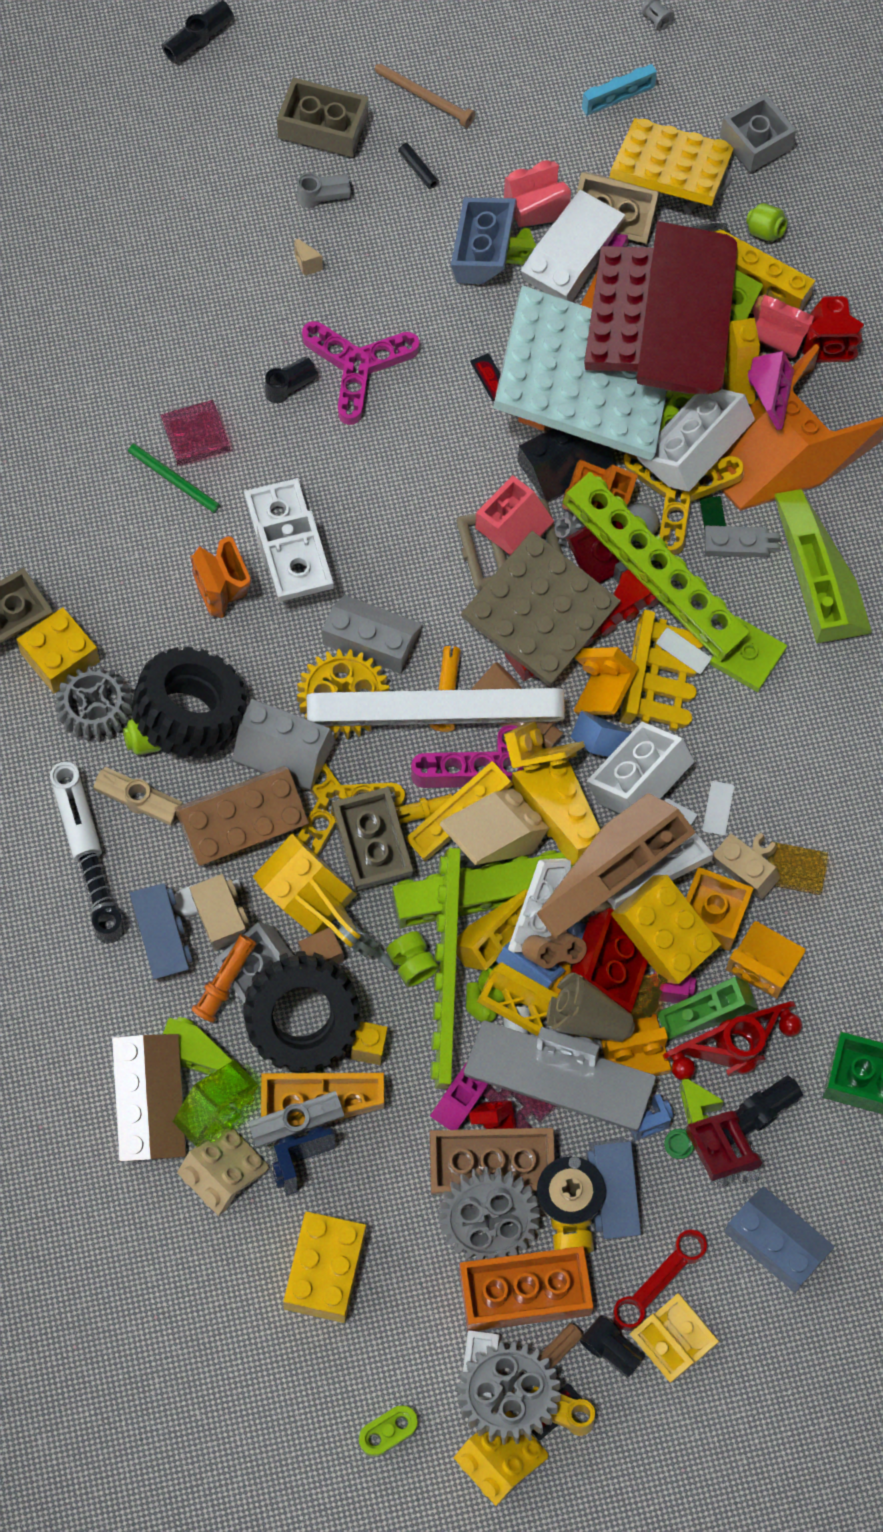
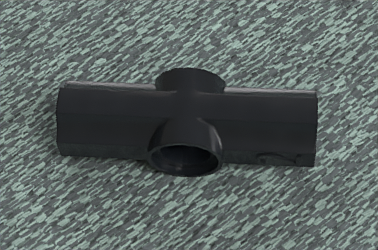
[161,0,234,63]
[722,1075,803,1147]

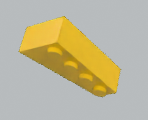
[512,759,600,866]

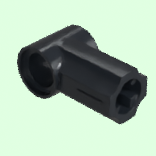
[265,357,318,403]
[579,1316,645,1379]

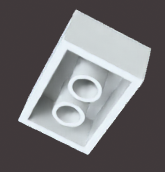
[587,722,694,813]

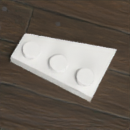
[508,858,571,953]

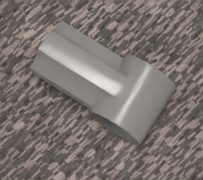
[297,173,350,208]

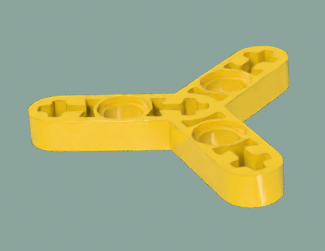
[624,453,744,555]
[298,763,405,857]

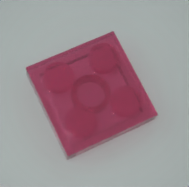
[160,399,230,466]

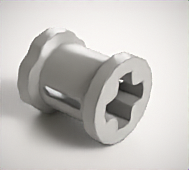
[641,0,675,30]

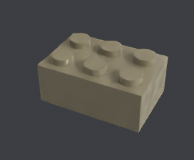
[277,77,368,157]
[331,787,413,892]

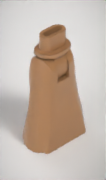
[471,662,564,748]

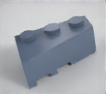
[587,1138,641,1239]

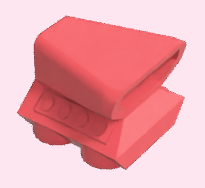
[504,160,571,227]
[752,295,814,358]

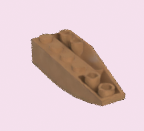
[537,793,696,938]

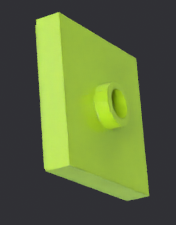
[709,619,788,692]

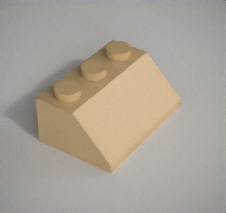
[576,172,661,244]

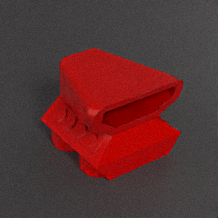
[802,296,864,363]

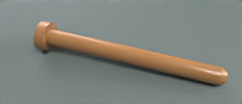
[374,64,475,128]

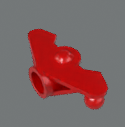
[663,1001,802,1080]

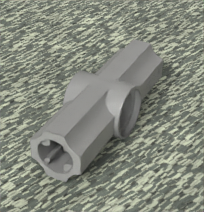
[248,1091,345,1148]

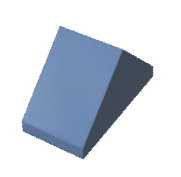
[570,710,632,757]

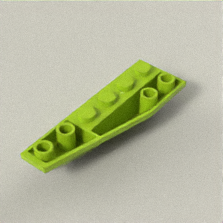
[775,489,872,644]

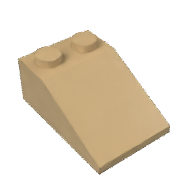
[440,789,549,865]

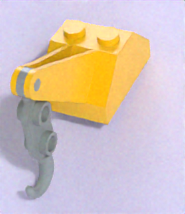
[252,833,395,970]

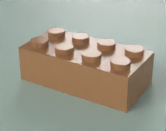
[175,766,309,866]
[429,1128,554,1195]

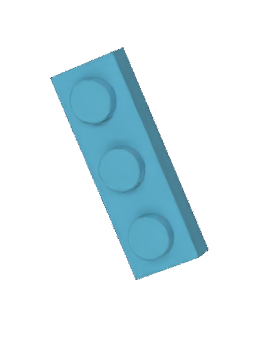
[582,64,657,116]

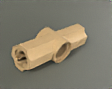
[93,767,183,826]

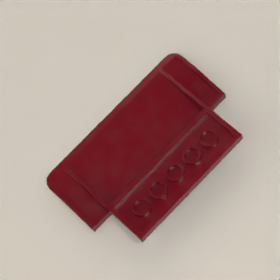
[584,221,737,394]

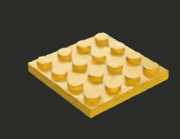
[609,118,734,206]

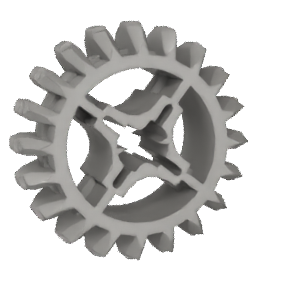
[55,665,133,742]

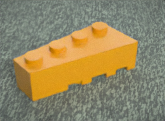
[261,1073,384,1127]

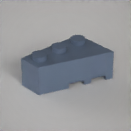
[130,883,193,979]

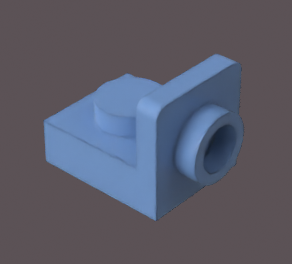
[630,1093,673,1141]

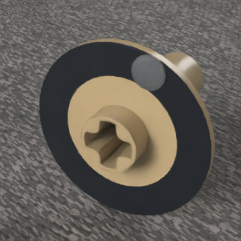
[537,1156,605,1225]

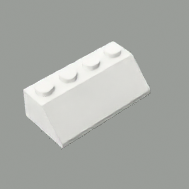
[637,389,755,492]

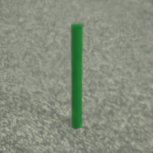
[128,443,220,513]

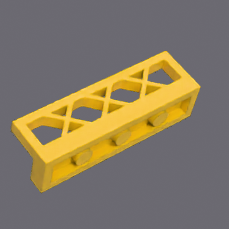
[477,962,592,1040]

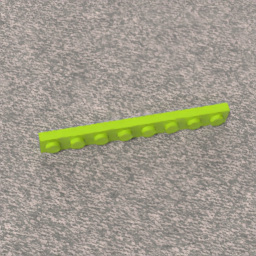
[430,848,460,1090]

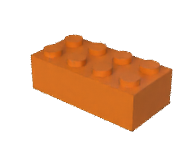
[459,1246,593,1332]

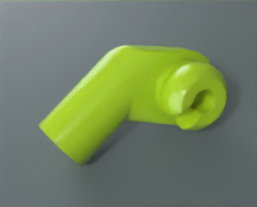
[466,982,497,1022]

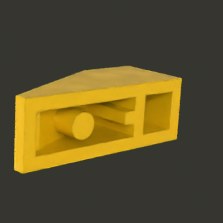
[724,318,760,405]
[456,889,528,971]

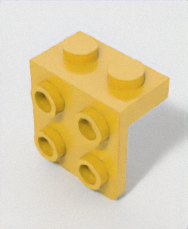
[453,1411,548,1506]

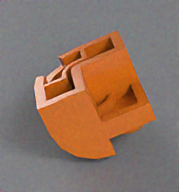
[562,460,638,513]

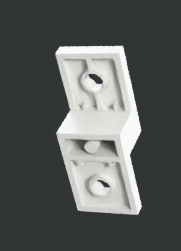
[244,478,334,602]

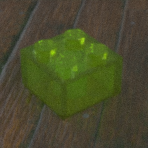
[172,1060,259,1147]

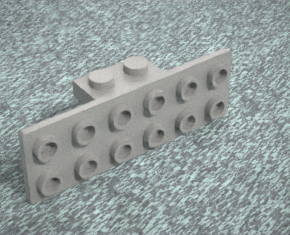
[464,1021,656,1132]

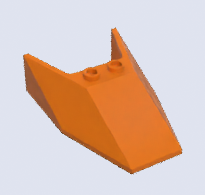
[707,344,883,511]

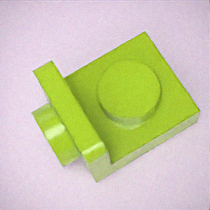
[506,228,536,265]

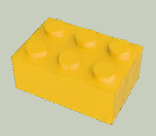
[611,875,721,984]
[283,1211,366,1323]

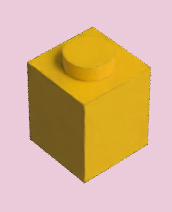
[351,1021,388,1065]

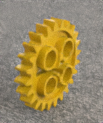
[297,649,390,739]

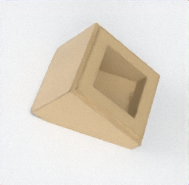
[294,239,323,276]

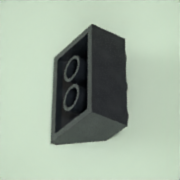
[517,428,617,503]

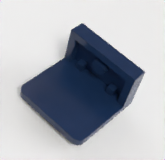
[272,1127,335,1196]

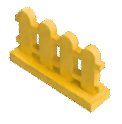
[619,610,704,732]

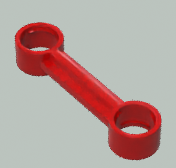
[612,1229,707,1331]

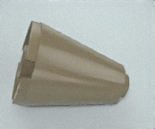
[547,972,635,1042]

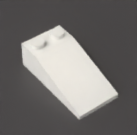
[521,190,626,302]

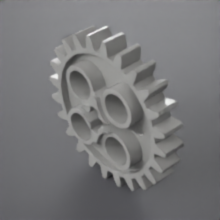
[438,1167,540,1260]
[457,1342,561,1445]

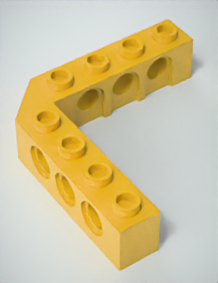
[713,230,815,310]

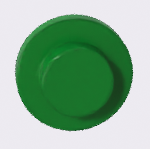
[664,1128,694,1159]

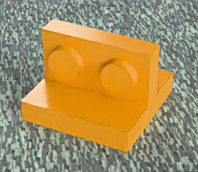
[600,1014,671,1076]

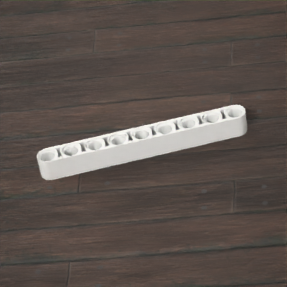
[306,688,565,726]

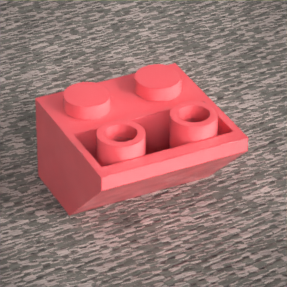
[475,475,554,555]

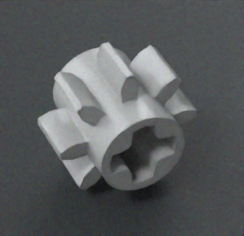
[555,512,585,546]

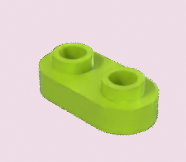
[359,1405,418,1457]

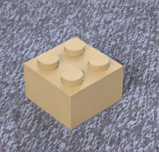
[189,874,250,951]

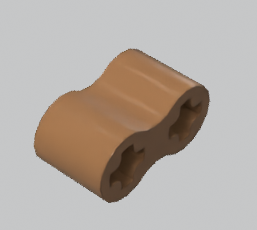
[522,931,587,969]

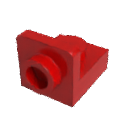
[469,1100,516,1129]

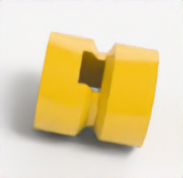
[551,1218,594,1254]

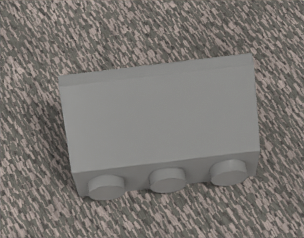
[322,595,423,674]
[232,699,335,791]

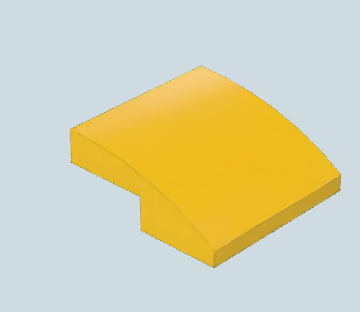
[630,1293,720,1383]

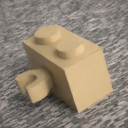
[713,833,780,900]

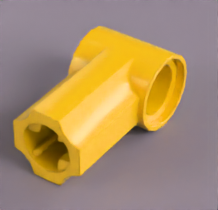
[549,1394,595,1436]

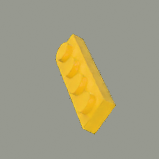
[405,761,513,862]

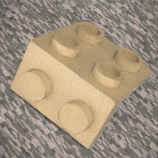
[177,1127,269,1216]

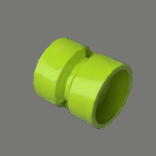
[386,931,439,987]

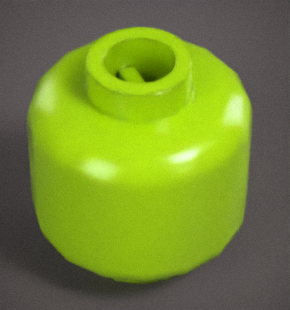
[746,203,788,242]
[123,719,161,755]

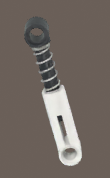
[50,762,124,944]

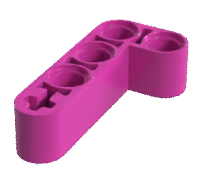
[411,725,523,788]

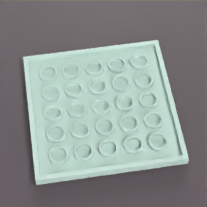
[493,285,666,461]

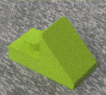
[679,1079,724,1124]

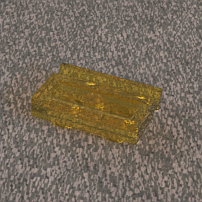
[767,841,828,895]
[630,974,668,1019]

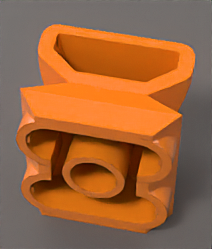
[190,536,251,618]

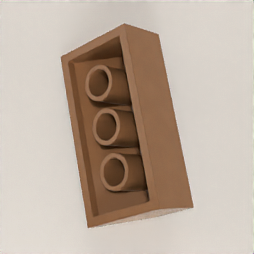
[112,1034,187,1161]

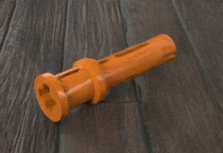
[191,934,257,1023]

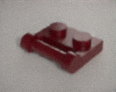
[686,1110,762,1181]

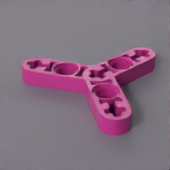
[302,321,419,425]

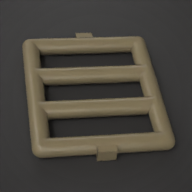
[456,499,563,590]

